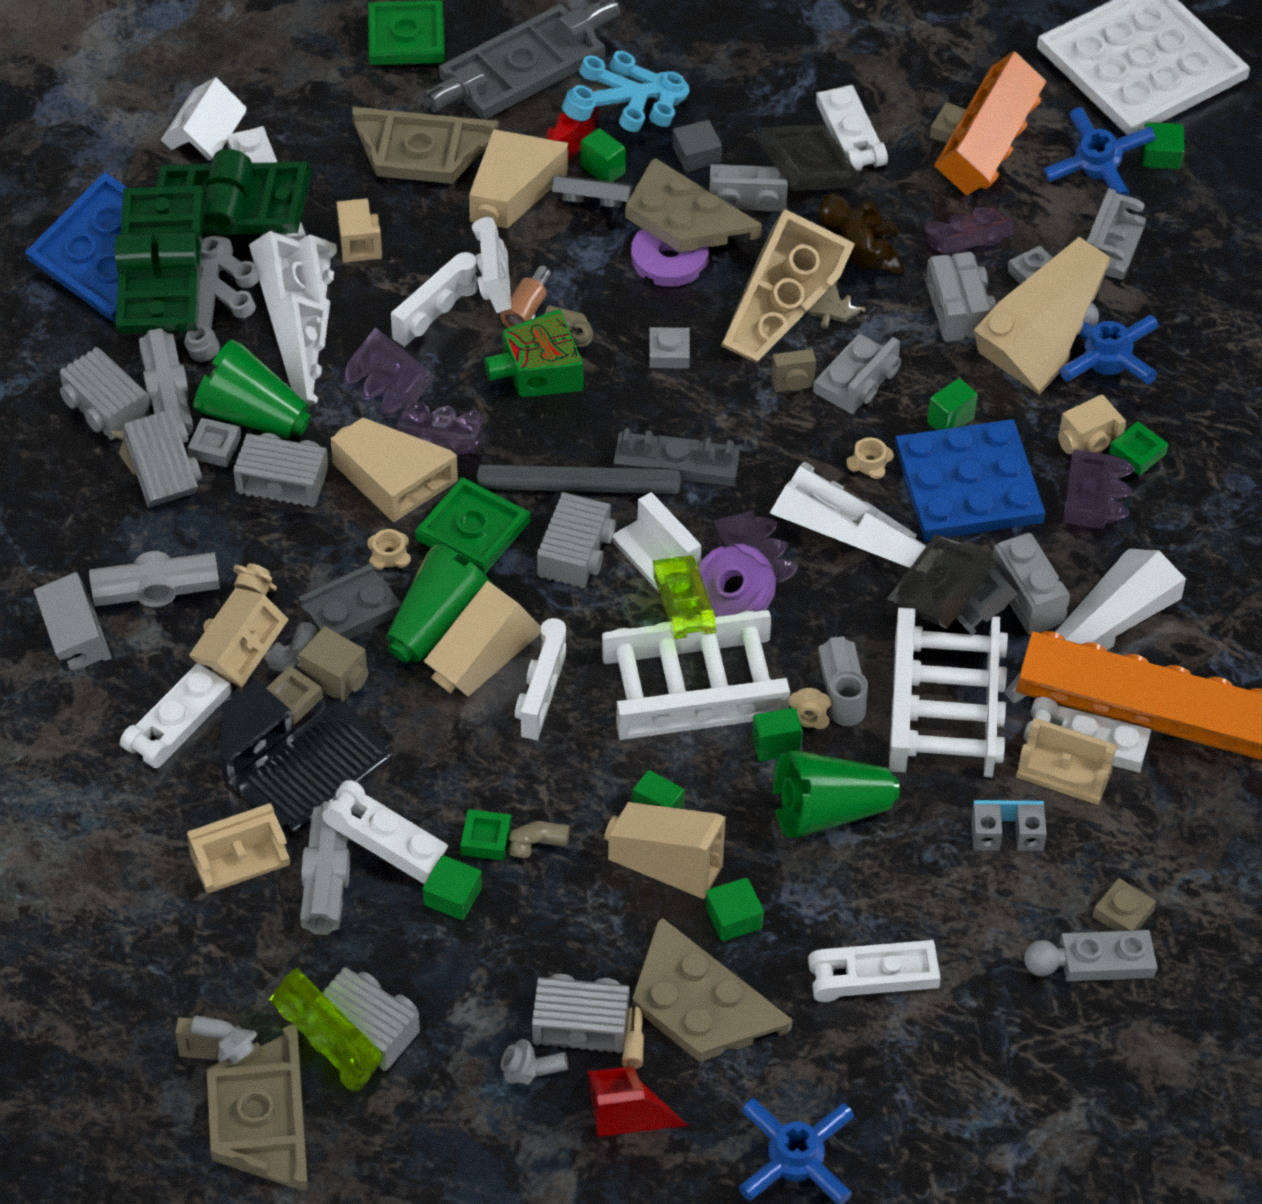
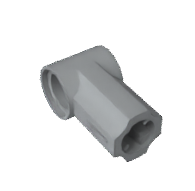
[818,636,868,726]

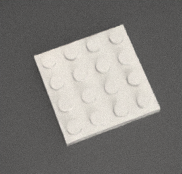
[1037,0,1250,135]

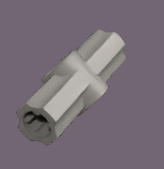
[139,328,194,436]
[89,551,220,607]
[300,802,350,935]

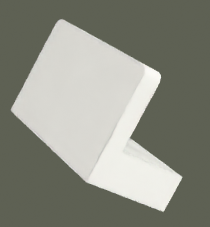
[161,77,247,161]
[612,492,701,593]

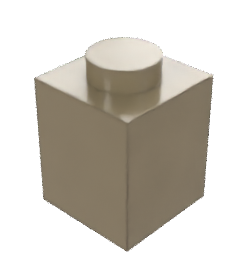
[298,626,368,702]

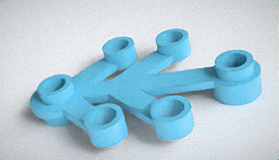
[562,51,689,132]

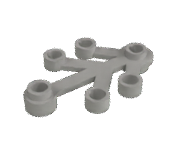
[184,235,259,362]

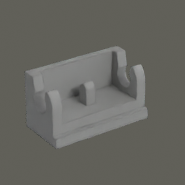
[1087,188,1146,280]
[34,572,112,670]

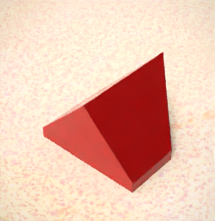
[588,1066,689,1137]

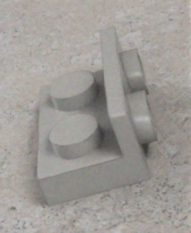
[710,164,788,212]
[813,333,901,414]

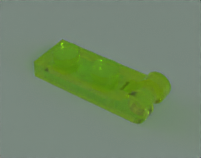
[652,555,716,640]
[269,968,382,1090]

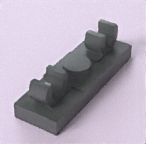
[613,428,740,487]

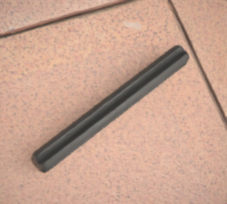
[477,465,681,494]

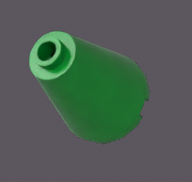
[193,340,312,440]
[386,545,492,663]
[773,750,900,838]

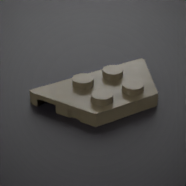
[352,107,499,184]
[625,158,762,252]
[632,918,792,1062]
[207,1024,308,1190]

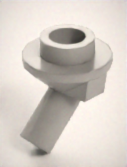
[191,1015,257,1064]
[501,1039,569,1085]

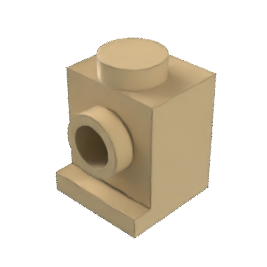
[337,199,382,263]
[1058,394,1126,460]

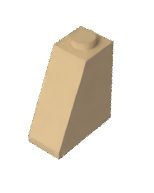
[469,129,568,229]
[331,418,458,523]
[424,580,541,697]
[604,802,726,899]

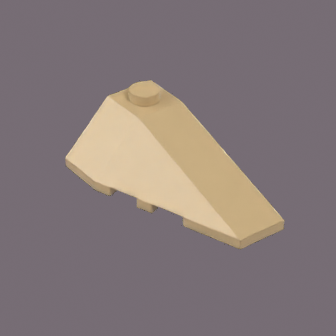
[721,209,855,363]
[974,237,1111,395]

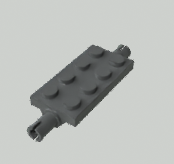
[423,0,620,120]

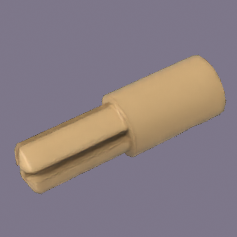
[622,1007,644,1069]

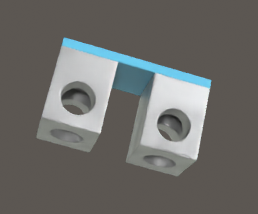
[971,800,1046,851]

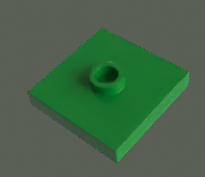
[368,0,445,65]
[415,477,531,574]

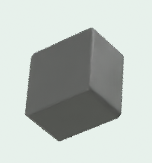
[673,120,722,172]

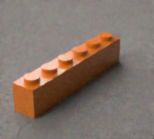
[1015,631,1262,760]

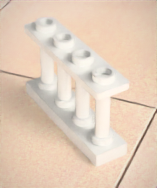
[889,608,1008,778]
[602,610,790,740]

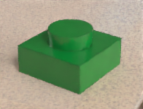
[1109,421,1168,476]
[460,809,512,861]

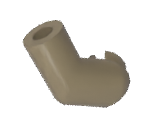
[545,305,593,347]
[507,821,570,858]

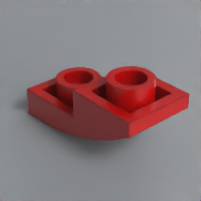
[546,90,598,161]

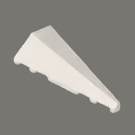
[249,231,337,406]
[770,462,955,581]
[1005,549,1186,703]

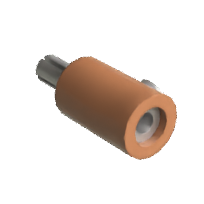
[500,266,550,328]

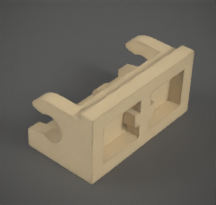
[189,588,289,687]
[1016,718,1117,805]
[187,803,290,894]

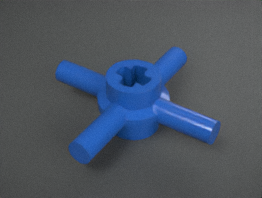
[1043,107,1156,197]
[1059,315,1158,384]
[739,1098,854,1204]

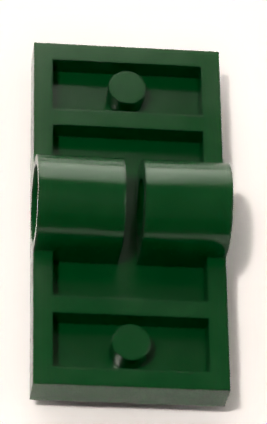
[156,149,312,235]
[115,185,204,334]

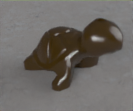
[818,193,905,275]

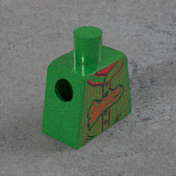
[484,309,583,397]

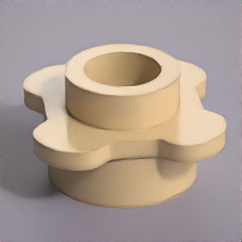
[847,437,894,479]
[368,529,411,570]
[233,563,277,596]
[788,688,831,729]

